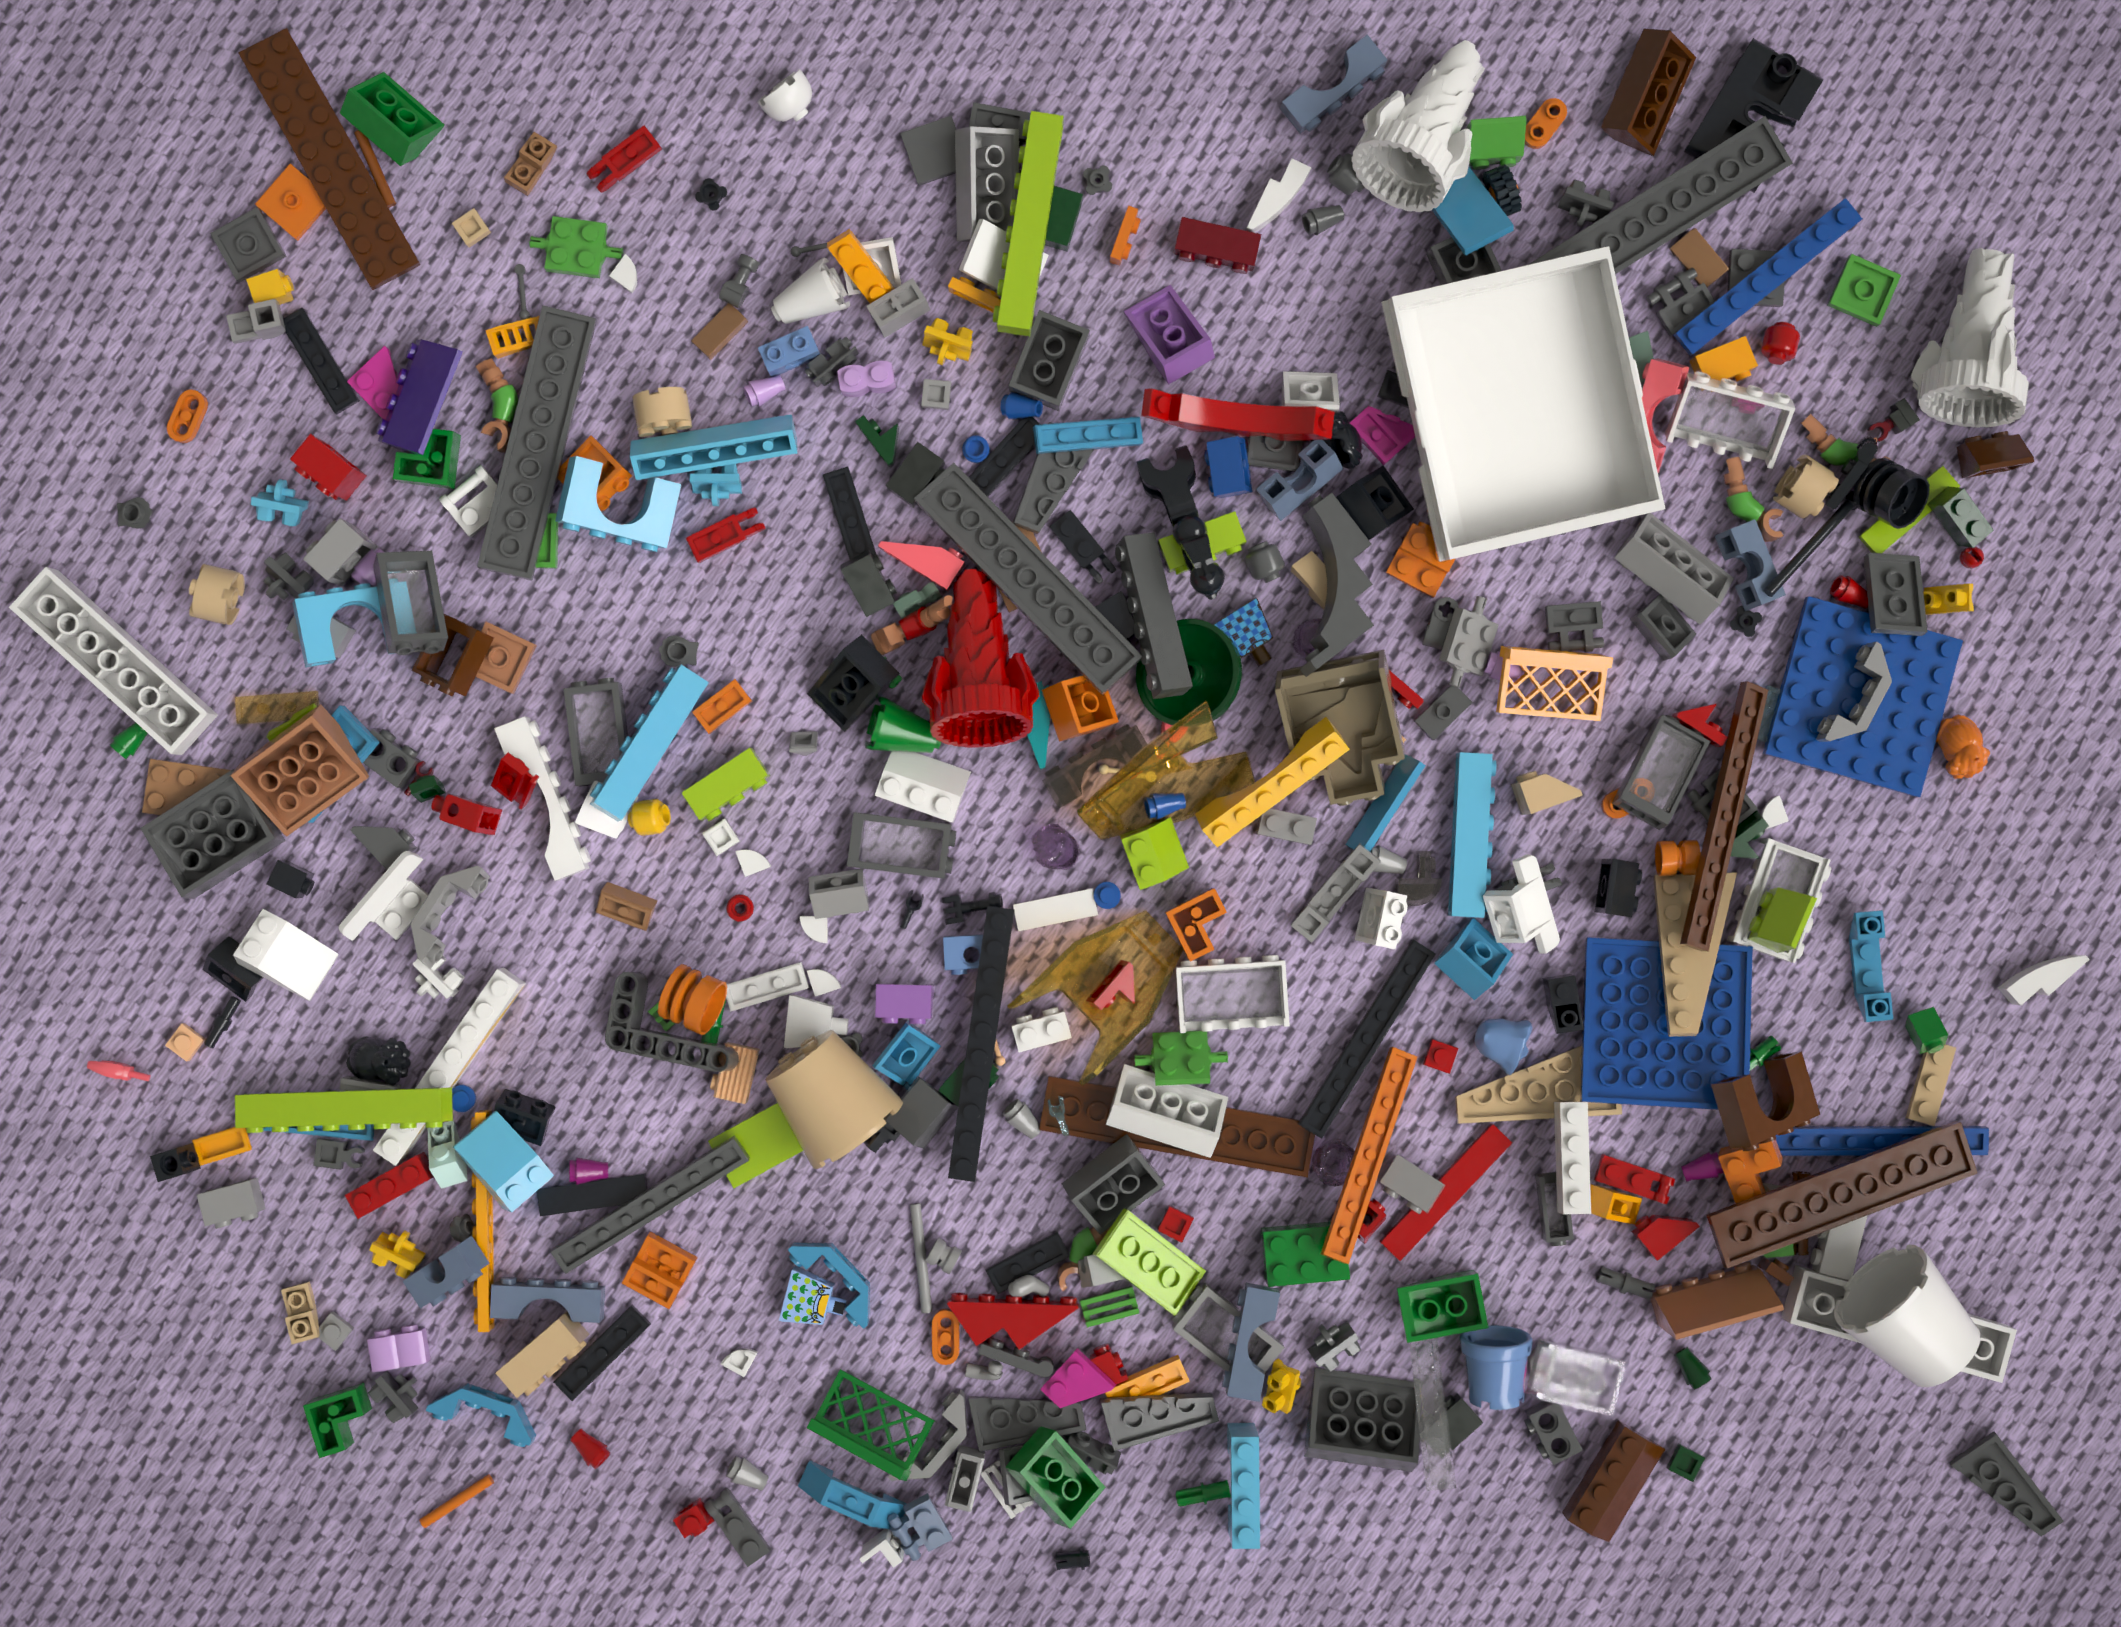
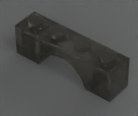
[1042,724,1153,809]

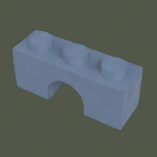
[1256,440,1343,521]
[1715,519,1786,611]
[403,1236,489,1309]

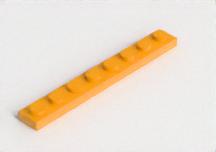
[471,1110,495,1332]

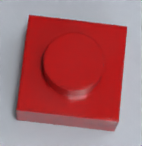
[1423,1039,1459,1074]
[1157,1205,1194,1243]

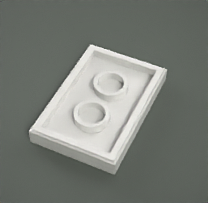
[959,219,1049,290]

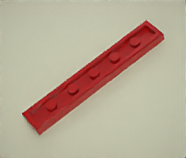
[1380,1123,1512,1261]

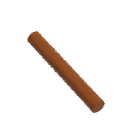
[354,130,396,208]

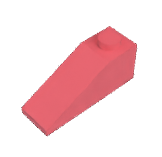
[878,541,966,592]

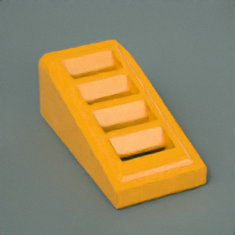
[486,316,540,359]

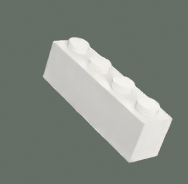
[1554,1102,1591,1214]
[1810,1164,1868,1280]

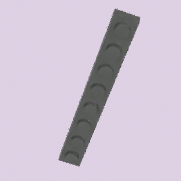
[550,1135,750,1274]

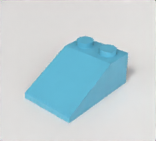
[453,1111,554,1212]

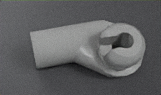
[1008,1275,1049,1297]
[965,1361,1003,1380]

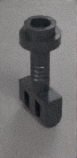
[941,892,1003,925]

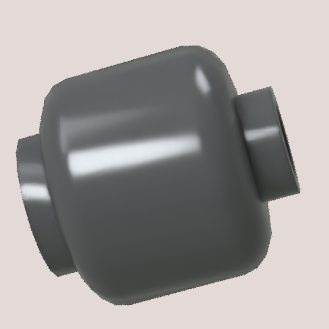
[1327,153,1364,195]
[1245,541,1285,583]

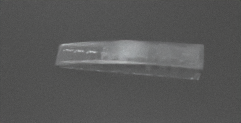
[1410,1338,1457,1491]

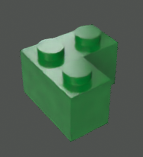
[393,429,461,489]
[303,1383,372,1458]

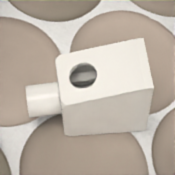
[784,995,849,1048]

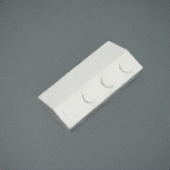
[1106,1064,1228,1158]

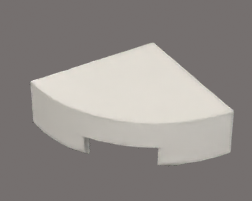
[609,254,637,293]
[1761,796,1789,829]
[735,850,771,877]
[800,916,828,943]
[807,969,842,997]
[721,1349,758,1377]

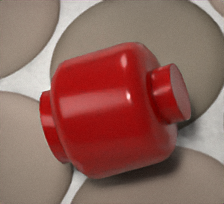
[1761,322,1800,365]

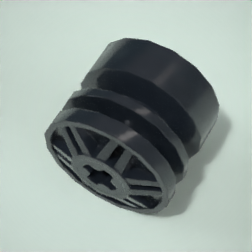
[1853,458,1930,529]

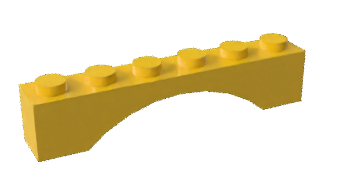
[1195,717,1350,847]

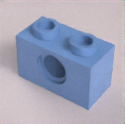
[758,326,820,377]
[943,934,983,975]

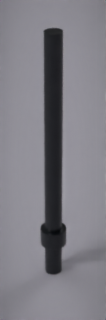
[1764,491,1857,597]

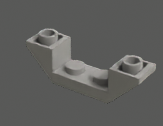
[1816,642,1892,742]
[411,865,490,969]
[888,1389,967,1481]

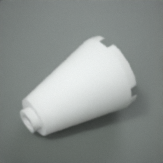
[771,257,850,324]

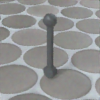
[791,243,827,257]
[514,264,530,320]

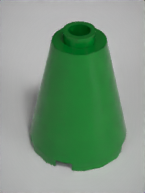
[864,696,941,753]

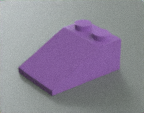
[1124,285,1215,385]

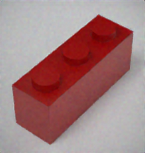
[345,1152,434,1219]

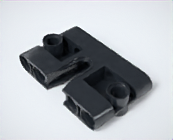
[1684,38,1824,193]

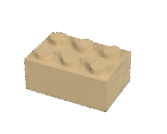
[496,1311,590,1398]

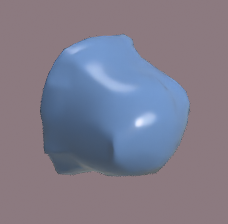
[1475,1019,1533,1075]

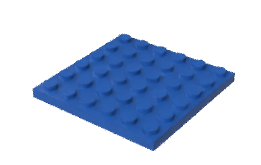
[1762,596,1963,797]
[1580,937,1753,1110]

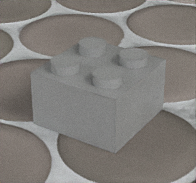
[303,518,378,586]

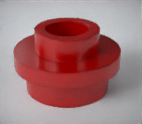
[726,894,754,922]

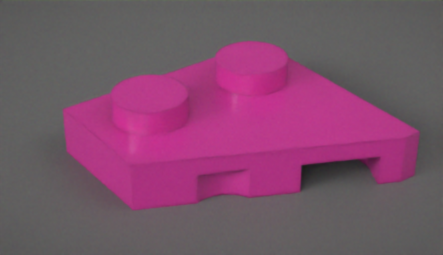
[347,346,399,420]
[1350,406,1415,465]
[1040,1348,1116,1408]

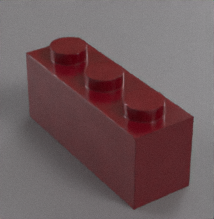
[1174,217,1262,274]

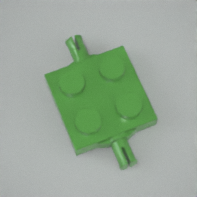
[530,216,623,279]
[1135,1031,1228,1086]

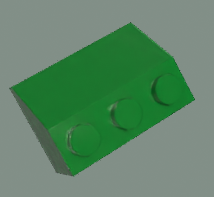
[340,72,445,166]

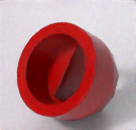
[1960,547,1984,569]

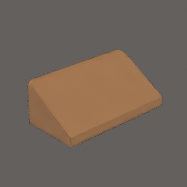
[1670,228,1729,287]
[691,303,748,360]
[596,882,657,931]

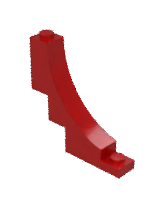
[1141,388,1334,441]

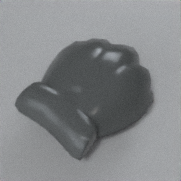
[117,497,153,529]
[659,635,699,667]

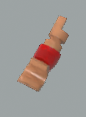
[871,595,953,655]

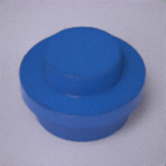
[962,435,990,463]
[1094,882,1121,909]
[452,1085,476,1112]

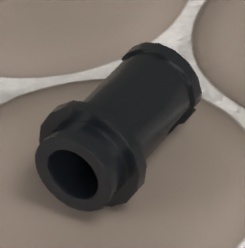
[1056,1548,1090,1570]

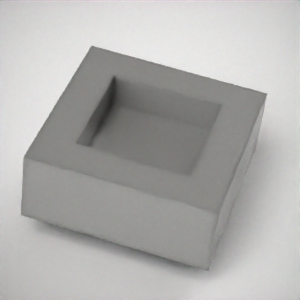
[921,379,951,410]
[318,1311,354,1351]

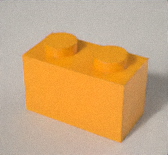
[1689,336,1758,392]

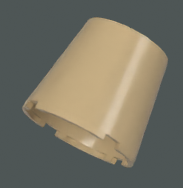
[765,1030,903,1169]

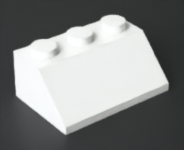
[875,751,971,823]

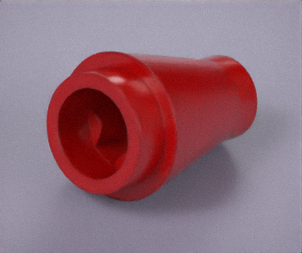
[1830,575,1868,609]
[570,1428,611,1469]

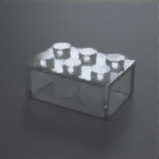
[1526,1339,1626,1416]

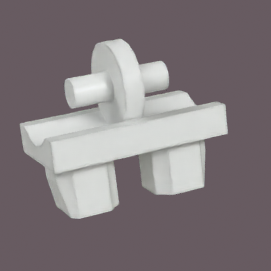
[413,956,465,999]

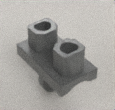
[1558,179,1614,227]
[263,552,314,600]
[1307,1321,1361,1372]
[368,1371,418,1423]

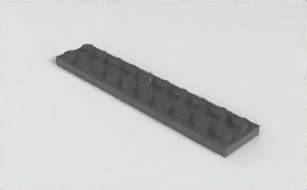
[1528,116,1793,274]
[477,305,597,581]
[914,463,1142,695]

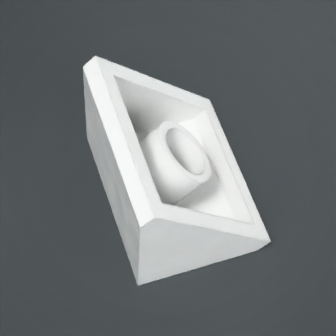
[843,237,901,296]
[1282,371,1340,413]

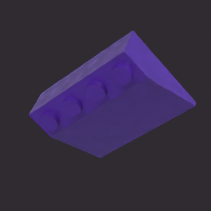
[376,339,463,455]

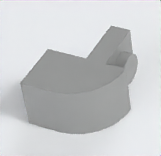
[226,299,286,344]

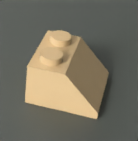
[1510,771,1583,815]

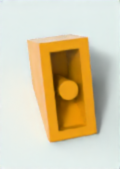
[1590,1184,1642,1225]

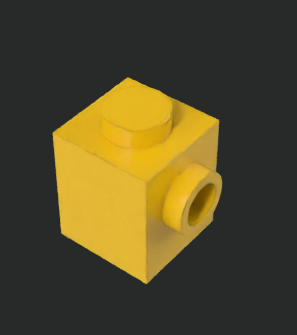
[246,269,294,305]

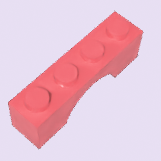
[1642,358,1689,473]

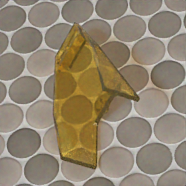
[1077,701,1256,840]
[1007,910,1183,1086]

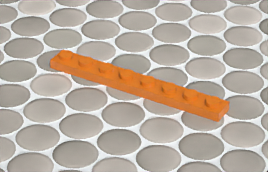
[1321,1047,1417,1264]

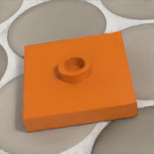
[255,164,326,241]

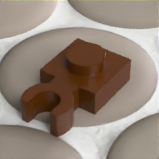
[1757,1257,1795,1286]

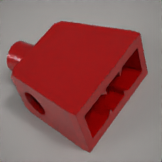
[431,794,503,835]

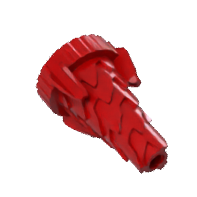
[922,569,1040,748]

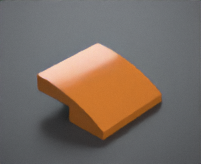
[622,1231,698,1309]

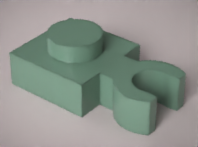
[893,582,942,618]

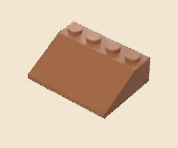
[230,704,369,837]
[1651,1262,1784,1340]

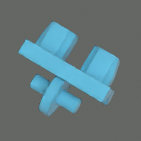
[690,464,742,506]
[251,479,309,526]

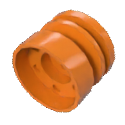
[658,964,727,1035]

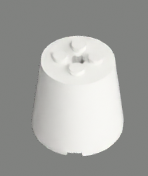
[1834,1245,1980,1387]

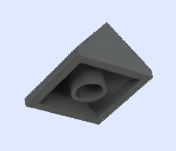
[1630,594,1697,661]
[884,1077,958,1149]

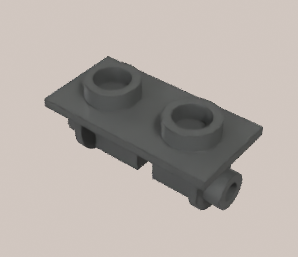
[804,337,859,387]
[1066,1432,1121,1475]

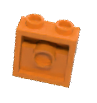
[558,435,632,512]
[1385,521,1456,598]

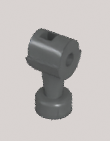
[719,254,760,308]

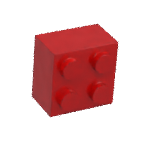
[290,433,367,501]

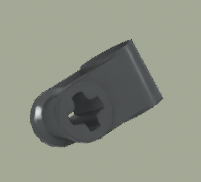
[1422,597,1459,650]

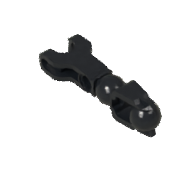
[1137,445,1225,600]

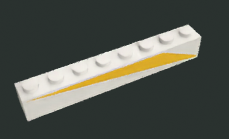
[373,968,526,1166]

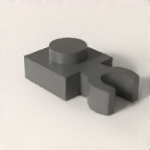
[313,1138,365,1170]

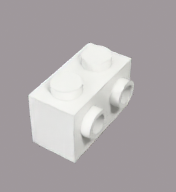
[1012,1007,1072,1052]

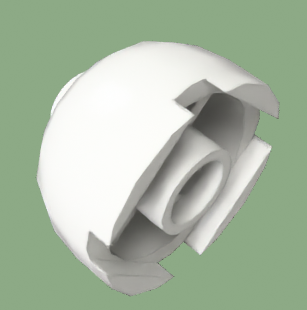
[757,69,812,122]

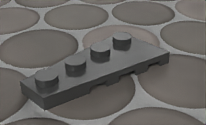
[1949,1431,2064,1537]

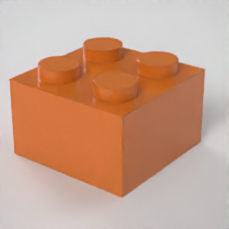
[1042,676,1119,742]

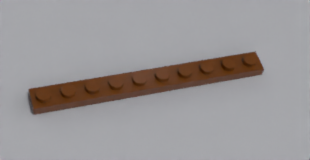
[1680,681,1769,952]

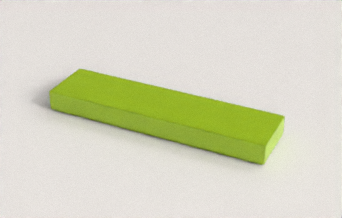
[1858,466,1960,554]

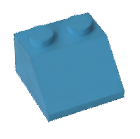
[1434,918,1513,1000]

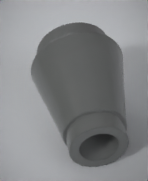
[1302,205,1344,235]

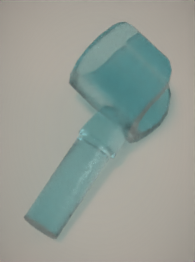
[1048,1096,1069,1136]

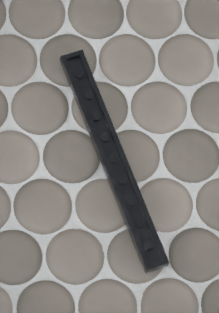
[948,906,1015,1182]

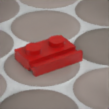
[490,752,539,810]

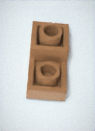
[504,132,557,196]

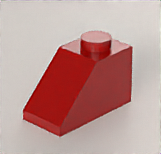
[1631,1215,1700,1261]

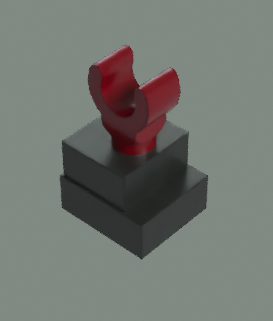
[1867,398,1920,442]

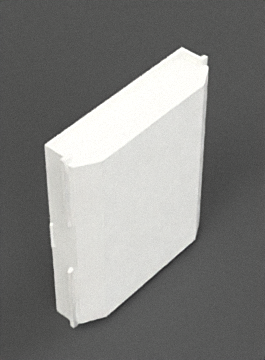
[1381,246,1665,562]

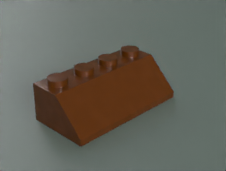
[1601,28,1696,156]
[1562,1420,1665,1542]

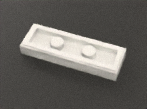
[1013,888,1098,931]
[726,962,809,1012]

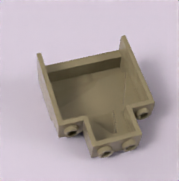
[1275,650,1405,806]

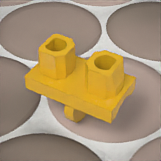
[922,318,973,365]
[1923,583,1974,615]
[369,1230,426,1279]
[1262,1359,1301,1414]

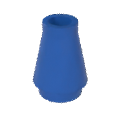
[1000,392,1043,419]
[1144,792,1186,820]

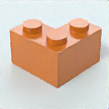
[1165,888,1227,962]
[1718,1140,1783,1203]

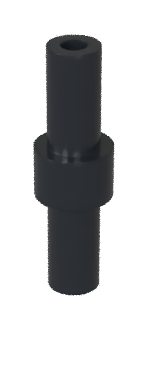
[204,996,241,1048]

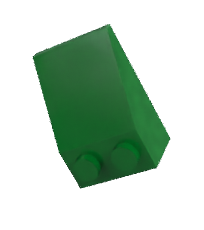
[1397,1270,1489,1343]

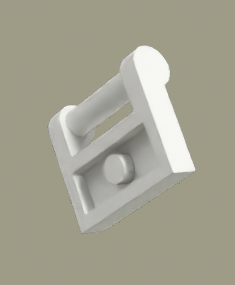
[439,465,498,537]

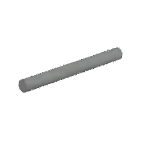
[910,1203,932,1313]

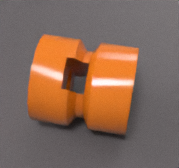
[1655,840,1701,876]

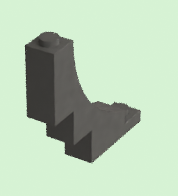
[1300,493,1374,677]

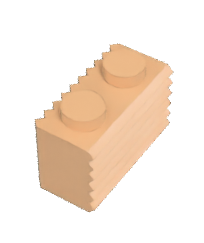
[710,1042,760,1104]

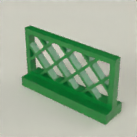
[807,1369,935,1481]

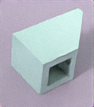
[427,1120,468,1189]

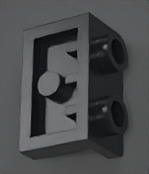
[494,1089,556,1146]

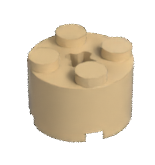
[632,387,692,437]
[1773,454,1839,518]
[189,564,245,625]

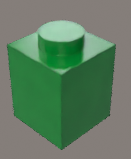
[1905,1006,1948,1054]

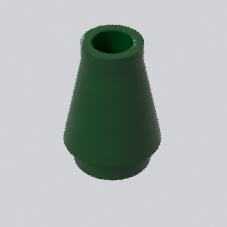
[1674,1347,1712,1390]

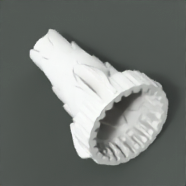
[1352,40,1485,212]
[1911,248,2029,428]

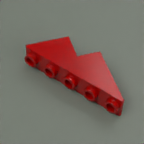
[947,1293,1079,1350]

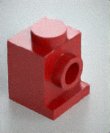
[1358,1199,1386,1244]
[1090,1343,1128,1385]
[673,1498,715,1539]

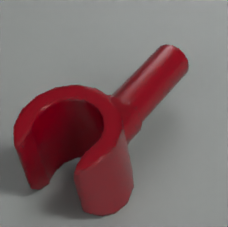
[404,761,434,796]

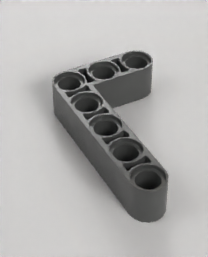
[605,972,739,1072]

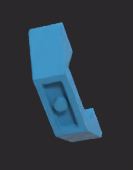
[1849,910,1893,1022]
[788,1243,870,1329]
[426,1383,536,1447]
[798,1460,907,1529]

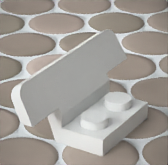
[339,851,429,941]
[1483,854,1560,954]

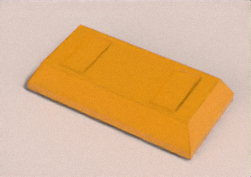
[192,1127,252,1166]

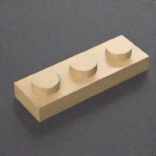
[1905,1044,1956,1126]

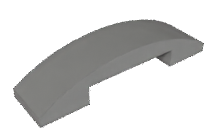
[1291,844,1381,943]

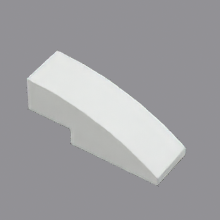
[1246,158,1311,233]
[1998,954,2090,1006]

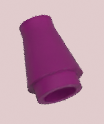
[1681,1152,1724,1182]
[569,1157,608,1185]

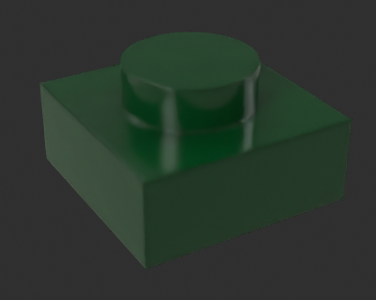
[409,775,446,803]
[1666,1443,1705,1482]

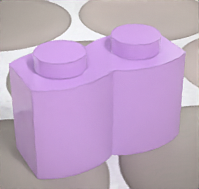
[837,361,896,397]
[367,1324,431,1372]

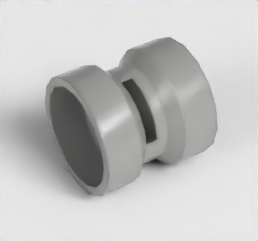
[925,1237,962,1274]

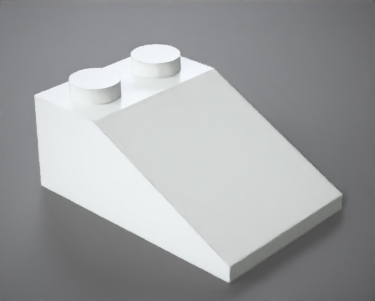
[233,909,339,1001]

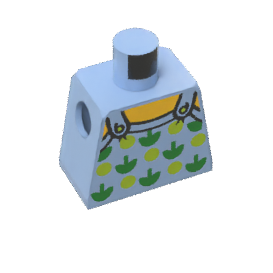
[779,1266,847,1325]

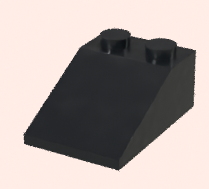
[807,634,900,732]

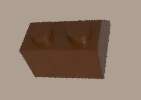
[1957,431,2034,479]

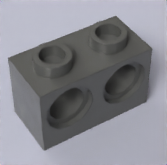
[363,729,421,788]
[1524,1396,1583,1465]

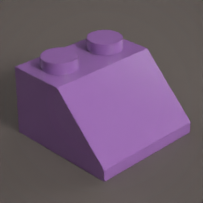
[875,984,934,1024]

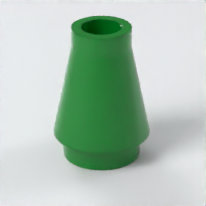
[110,722,148,759]

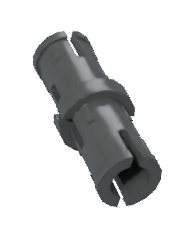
[1596,1266,1655,1301]

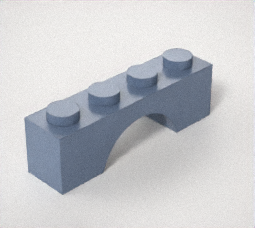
[1280,34,1387,134]
[490,1277,605,1323]
[1222,1282,1280,1402]

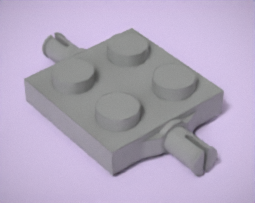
[1439,596,1498,688]

